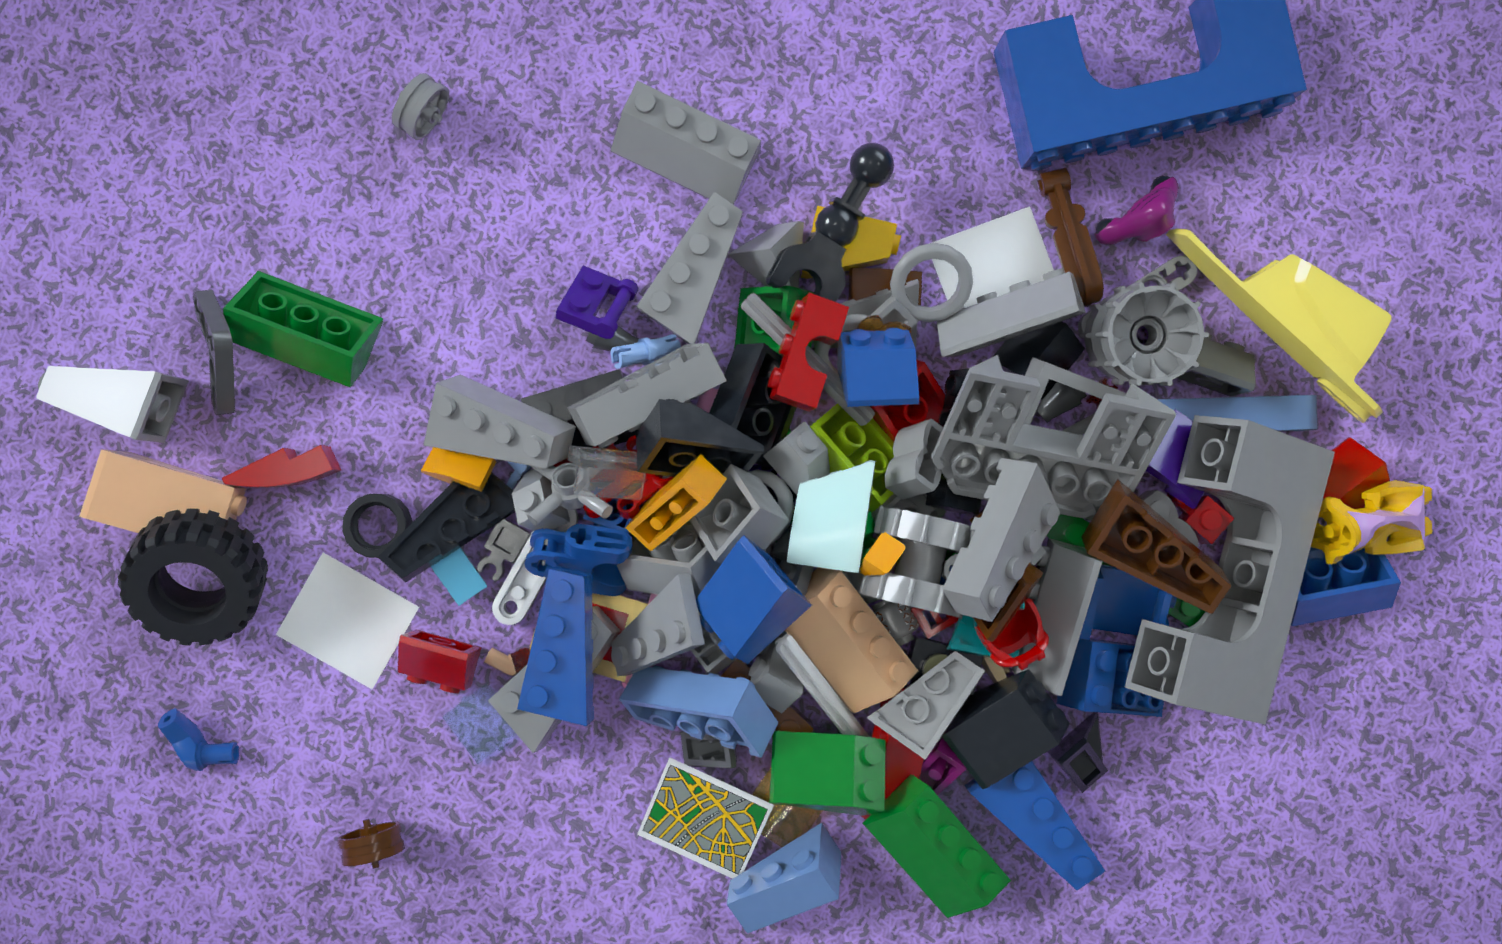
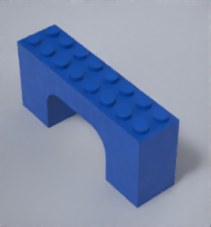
[993,0,1307,171]

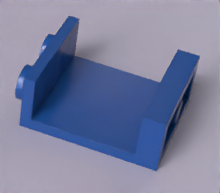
[1079,565,1177,640]

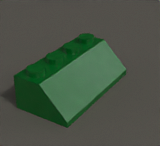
[223,271,383,388]
[862,774,1011,918]

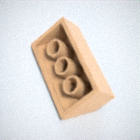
[785,567,918,713]

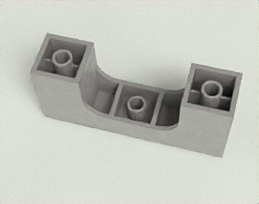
[1125,415,1335,725]

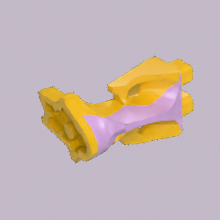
[1311,480,1432,565]

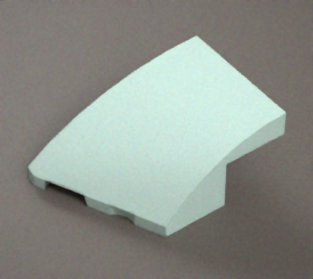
[787,460,875,573]

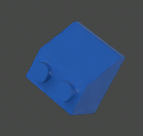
[837,328,919,407]

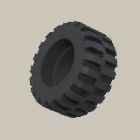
[118,509,268,646]

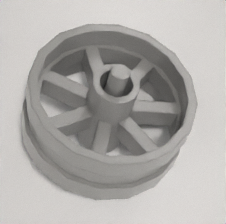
[392,73,449,140]

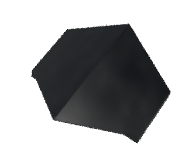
[1048,712,1108,793]

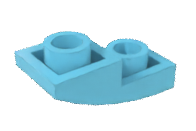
[431,547,487,606]

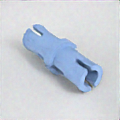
[610,334,681,369]

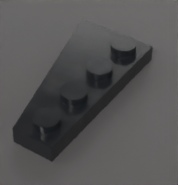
[378,472,515,583]

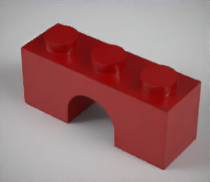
[768,292,849,412]

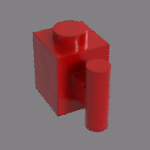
[1167,493,1234,544]

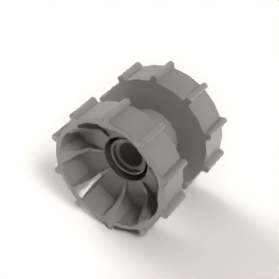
[1079,282,1210,386]
[859,506,970,618]

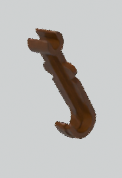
[1037,167,1104,307]

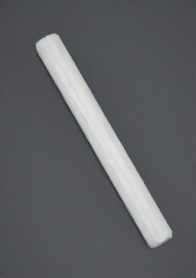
[775,634,870,737]

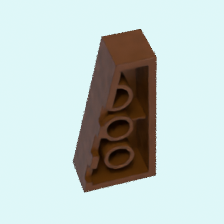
[1081,479,1232,614]

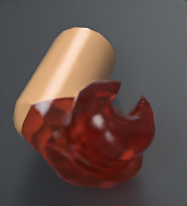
[484,647,531,676]

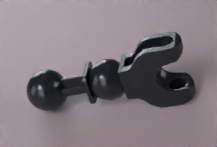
[766,143,894,302]

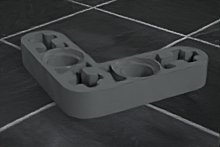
[193,290,235,415]

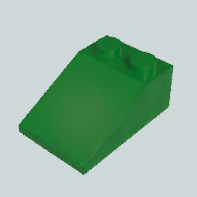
[769,731,886,816]

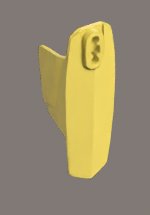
[1166,228,1392,423]

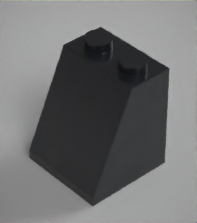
[942,669,1070,789]

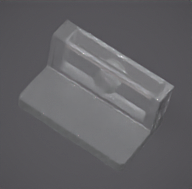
[567,446,646,500]

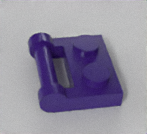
[555,265,639,339]

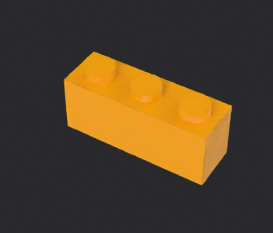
[625,454,727,551]

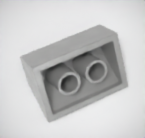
[617,520,722,599]

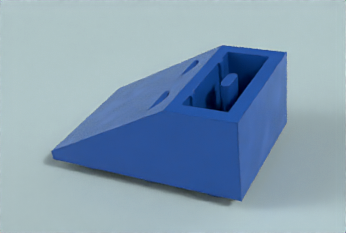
[1056,638,1164,717]

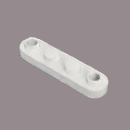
[492,509,578,625]

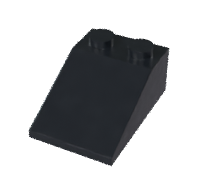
[636,399,764,477]

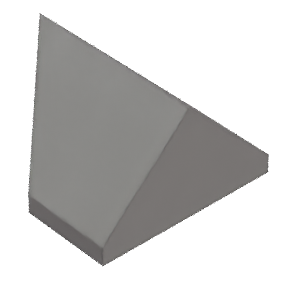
[728,221,804,288]

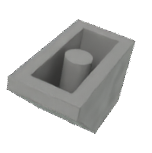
[763,421,830,495]
[512,469,570,531]

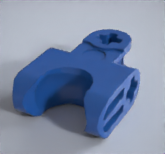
[524,524,633,596]

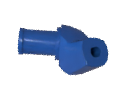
[158,708,239,771]

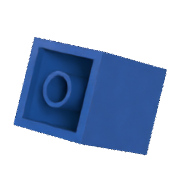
[696,535,812,664]

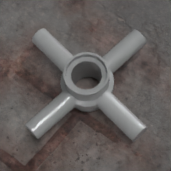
[527,448,613,526]

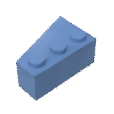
[727,823,841,933]

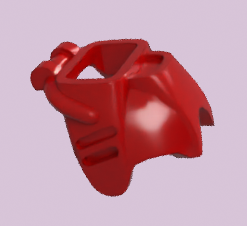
[975,598,1049,671]

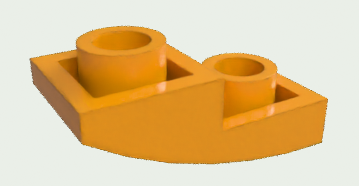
[421,447,496,492]

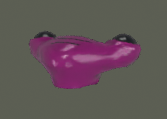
[1094,175,1179,245]

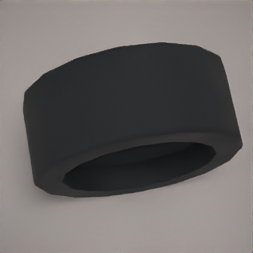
[342,493,413,558]

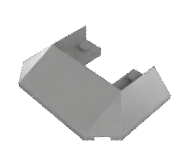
[931,355,1176,518]

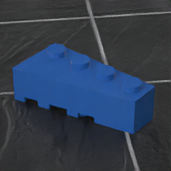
[517,566,594,726]
[964,761,1106,890]

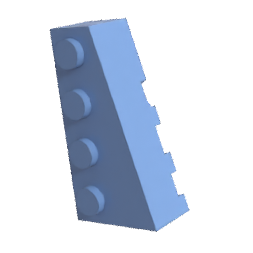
[619,666,778,758]

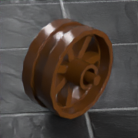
[337,819,405,869]

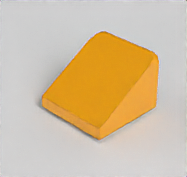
[860,532,906,576]

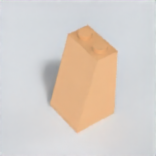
[79,449,247,533]

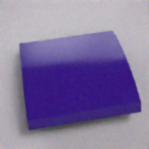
[1146,409,1204,509]

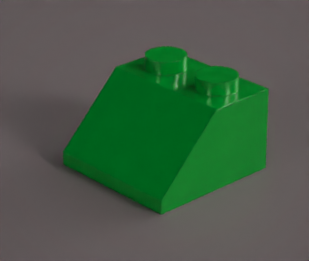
[734,285,814,357]

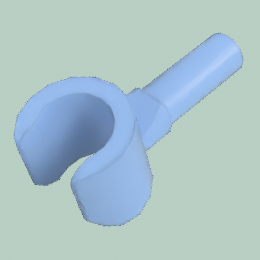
[506,461,531,490]

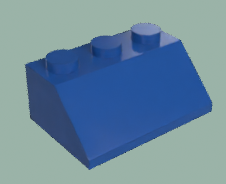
[1291,547,1401,627]

